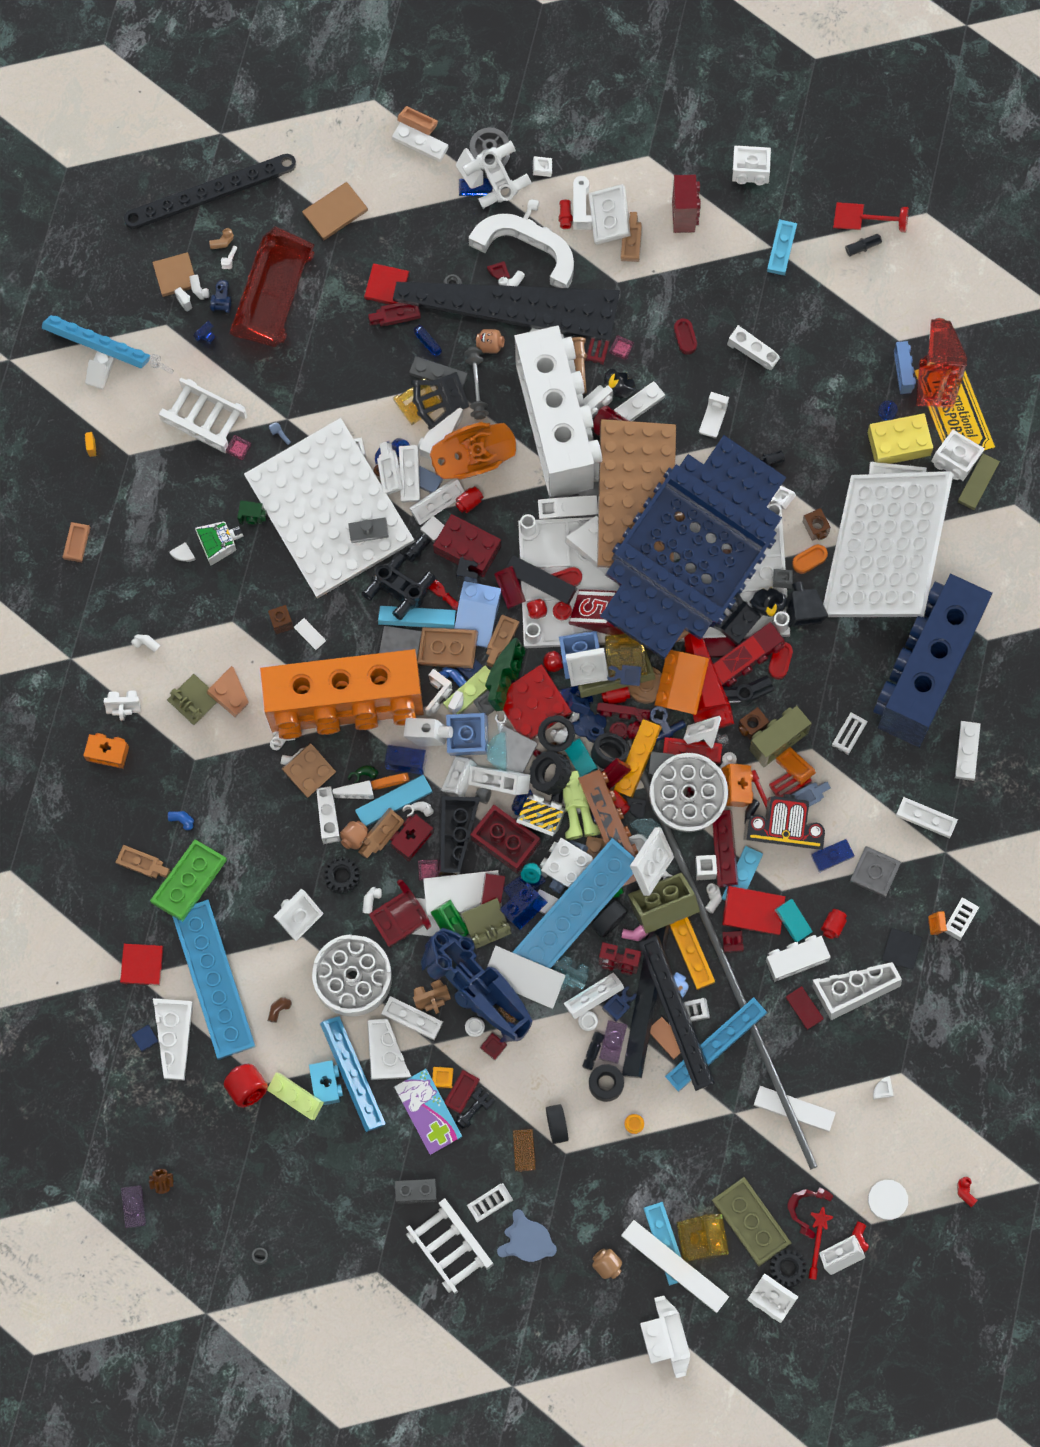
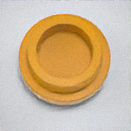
[624,1114,644,1134]

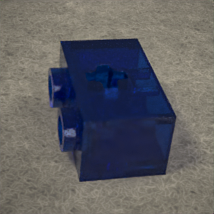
[385,745,427,774]
[500,882,548,930]

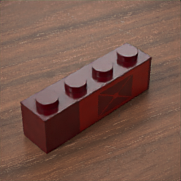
[713,622,785,687]

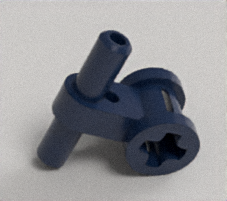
[210,280,232,313]
[650,706,686,742]

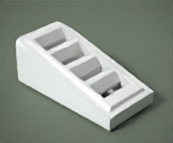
[333,781,374,799]
[945,898,979,941]
[669,998,710,1025]
[467,1183,513,1222]

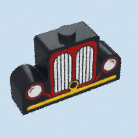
[743,794,825,850]

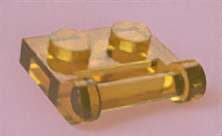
[393,378,441,426]

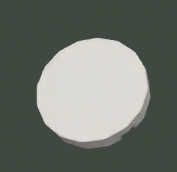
[868,1180,908,1220]

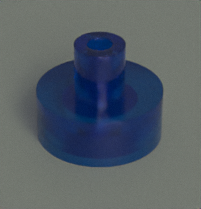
[878,401,898,421]
[391,438,410,457]

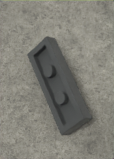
[409,356,468,387]

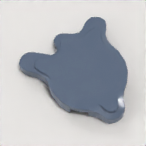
[497,1209,557,1262]

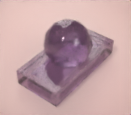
[599,1020,627,1064]
[121,1185,146,1229]

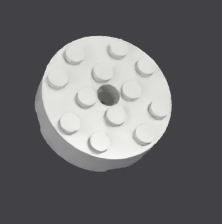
[649,753,728,832]
[312,935,392,1017]

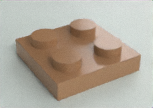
[282,743,336,798]

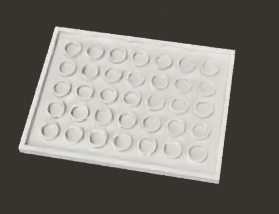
[244,418,415,599]
[823,471,953,617]

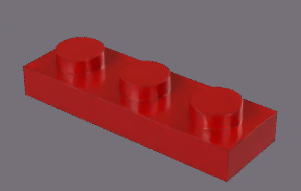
[663,737,722,764]

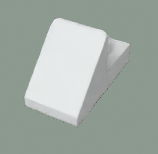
[85,351,116,390]
[684,716,721,749]

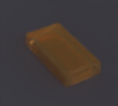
[513,1129,535,1171]

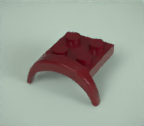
[369,879,432,947]

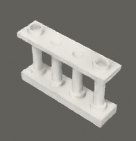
[159,378,247,453]
[406,1199,494,1294]

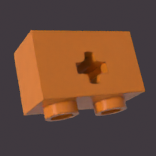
[84,733,129,769]
[721,763,753,807]

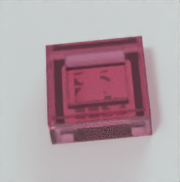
[609,335,634,360]
[226,435,251,460]
[418,860,438,881]

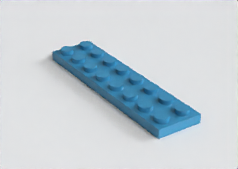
[512,838,635,968]
[172,900,256,1060]

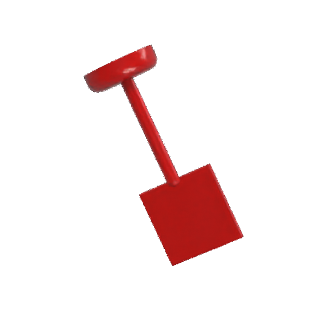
[833,202,909,233]

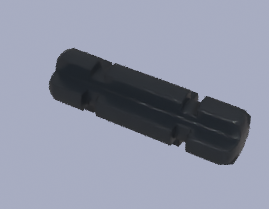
[582,1032,604,1070]

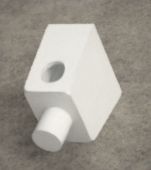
[404,718,453,747]

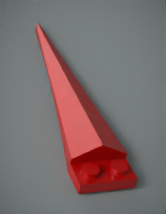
[684,633,734,729]

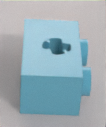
[309,1060,343,1105]

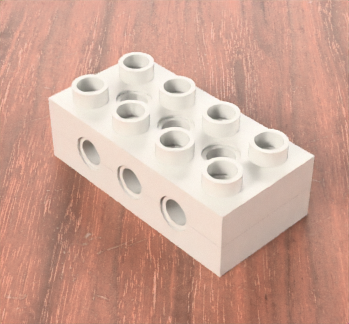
[514,326,602,499]

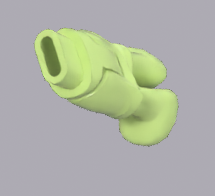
[563,771,601,840]

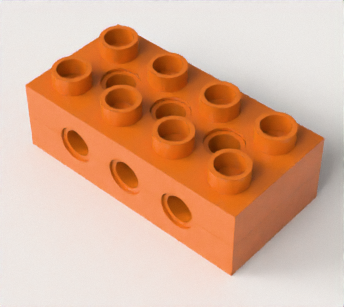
[260,649,424,739]

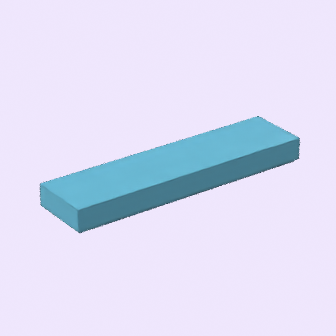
[378,606,456,629]
[355,775,433,827]
[643,1202,681,1286]

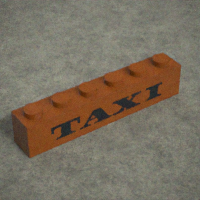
[578,769,639,886]

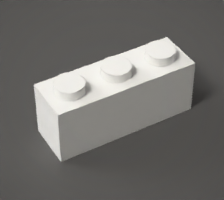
[766,935,831,982]

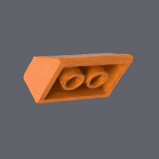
[655,650,709,715]

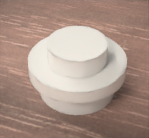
[578,1011,598,1031]
[465,1017,485,1037]

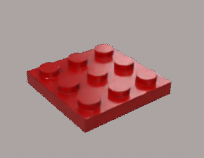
[503,664,573,740]

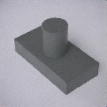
[348,517,389,543]

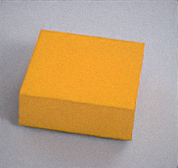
[85,432,96,457]
[432,1067,453,1089]

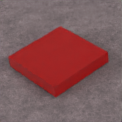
[364,263,409,304]
[120,944,164,986]

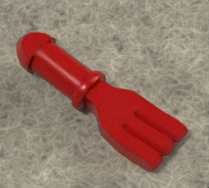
[428,580,459,610]

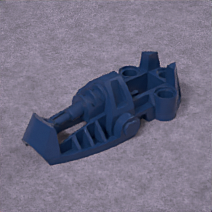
[421,928,533,1042]

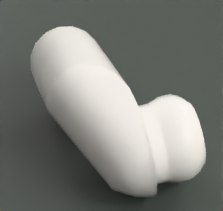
[189,275,210,300]
[131,634,160,652]
[270,732,296,751]
[705,883,722,914]

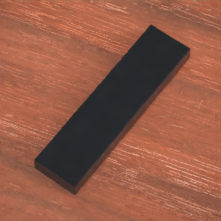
[506,555,577,605]

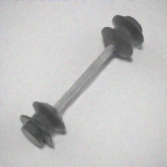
[464,347,489,420]

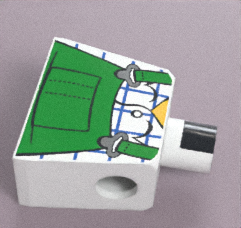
[195,522,243,566]

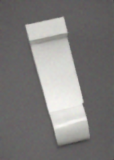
[573,176,592,230]
[727,325,780,370]
[317,786,341,844]

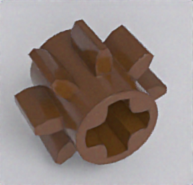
[149,1169,174,1194]

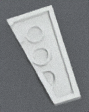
[153,998,193,1081]

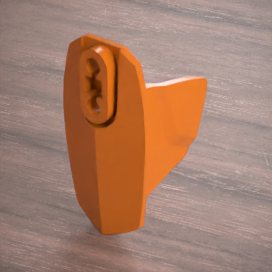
[430,422,516,479]

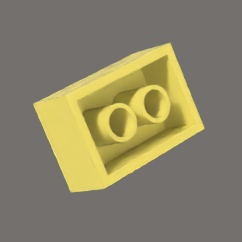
[867,413,933,464]

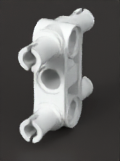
[462,141,532,209]

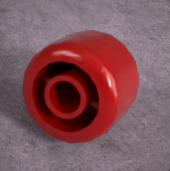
[224,1064,268,1108]

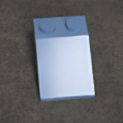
[454,581,501,648]

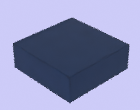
[132,1024,159,1052]

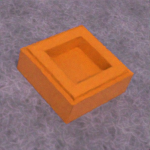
[928,912,947,935]

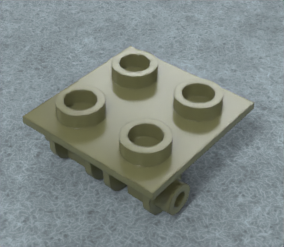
[167,674,217,725]
[461,898,512,949]

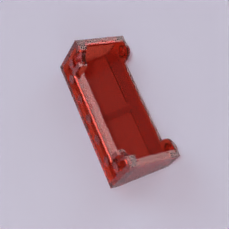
[229,226,315,347]
[916,318,967,408]

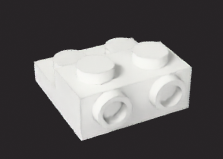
[732,146,771,185]
[931,430,984,481]

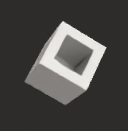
[695,855,717,880]

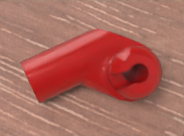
[957,1177,978,1207]
[851,1222,869,1253]

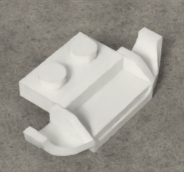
[640,1296,690,1378]

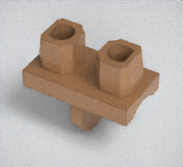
[413,980,451,1014]

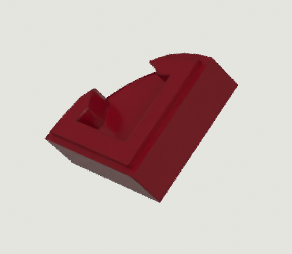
[487,261,510,280]

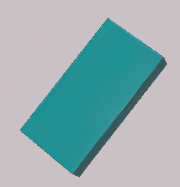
[565,738,598,777]
[775,899,813,942]

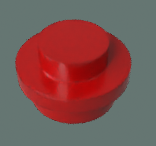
[553,602,572,621]

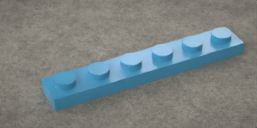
[42,315,150,369]
[665,997,767,1092]
[320,1016,385,1132]

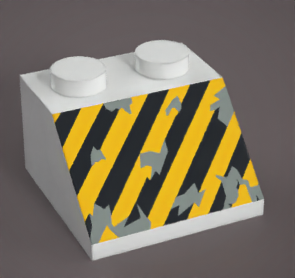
[517,794,565,836]

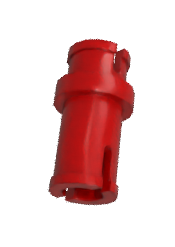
[558,199,573,229]

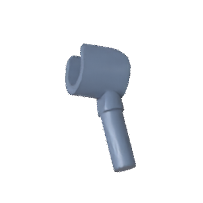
[269,423,291,445]

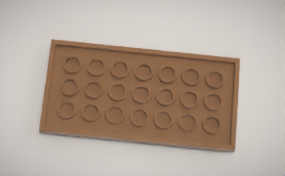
[597,419,676,568]

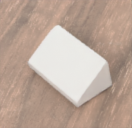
[456,148,483,189]
[441,756,477,797]
[819,1235,865,1275]

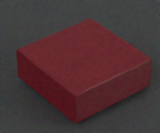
[480,1033,508,1061]

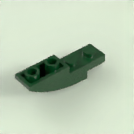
[485,638,525,712]

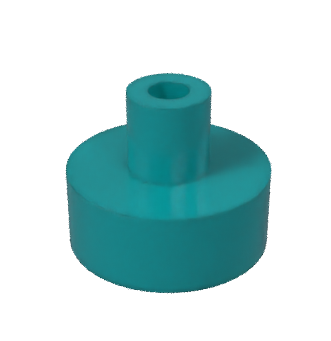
[521,863,542,884]

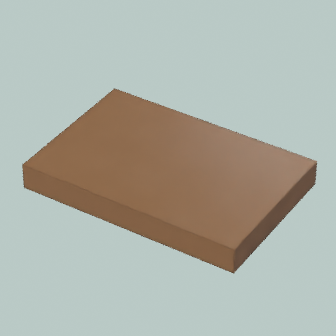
[302,181,368,241]
[417,627,478,668]

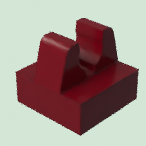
[722,931,744,953]

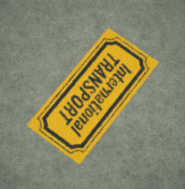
[915,356,995,450]

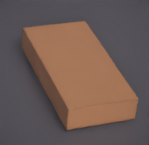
[397,106,438,135]
[63,522,90,562]
[650,1017,681,1060]

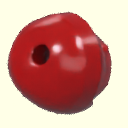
[527,599,547,619]
[543,651,563,672]

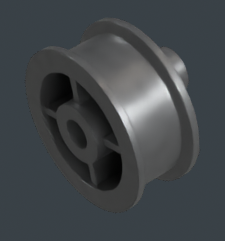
[470,127,510,171]

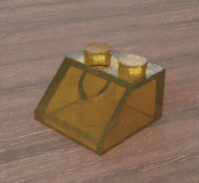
[605,634,647,677]
[677,1214,729,1262]

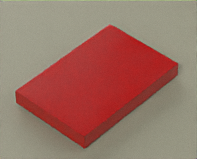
[722,886,785,935]

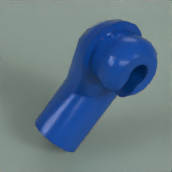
[439,667,467,687]
[168,811,194,830]

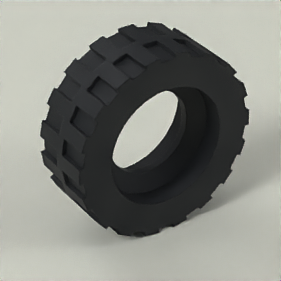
[529,750,572,795]

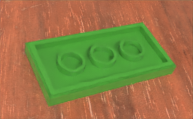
[150,839,227,922]

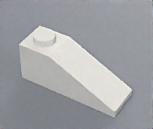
[418,408,463,463]
[468,766,531,795]

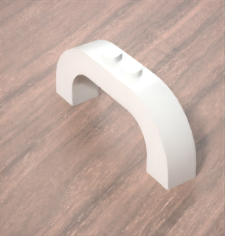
[469,214,574,288]

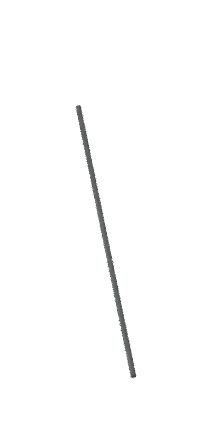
[626,740,818,1170]

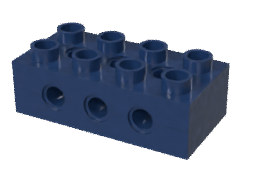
[873,573,993,748]

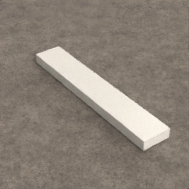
[621,1220,729,1313]

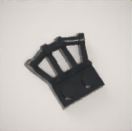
[411,372,470,430]
[710,593,762,645]

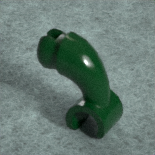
[348,765,378,784]

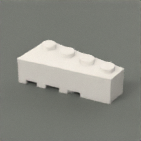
[565,515,620,587]
[813,962,902,1020]

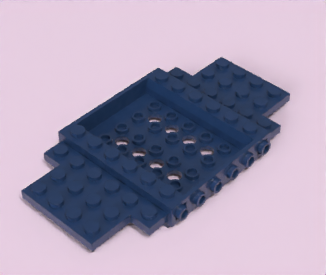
[600,435,786,660]

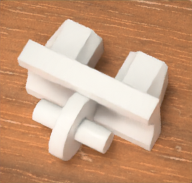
[104,691,141,721]

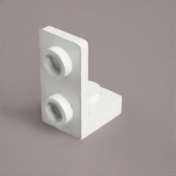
[699,392,729,438]
[425,669,453,716]

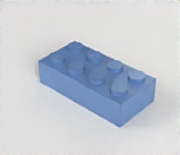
[894,341,916,394]

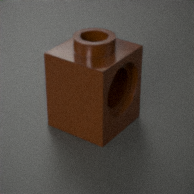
[802,508,831,541]
[268,605,294,635]
[738,707,769,740]

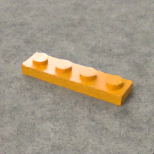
[614,719,662,798]
[669,917,715,990]

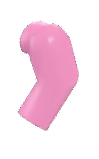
[621,925,648,941]

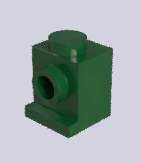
[237,500,267,525]

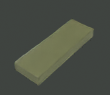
[958,453,1000,510]

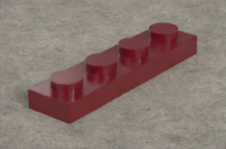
[713,810,738,888]

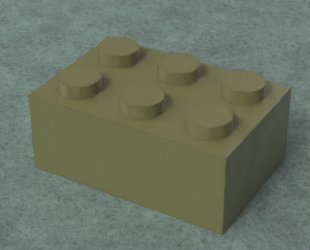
[749,706,812,767]
[628,872,700,934]

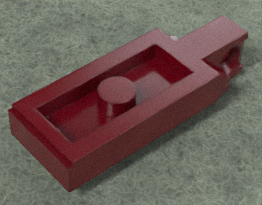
[368,303,421,326]
[597,702,650,723]

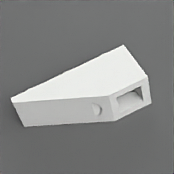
[538,495,598,520]

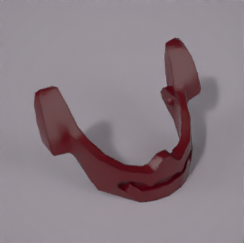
[788,1188,833,1239]

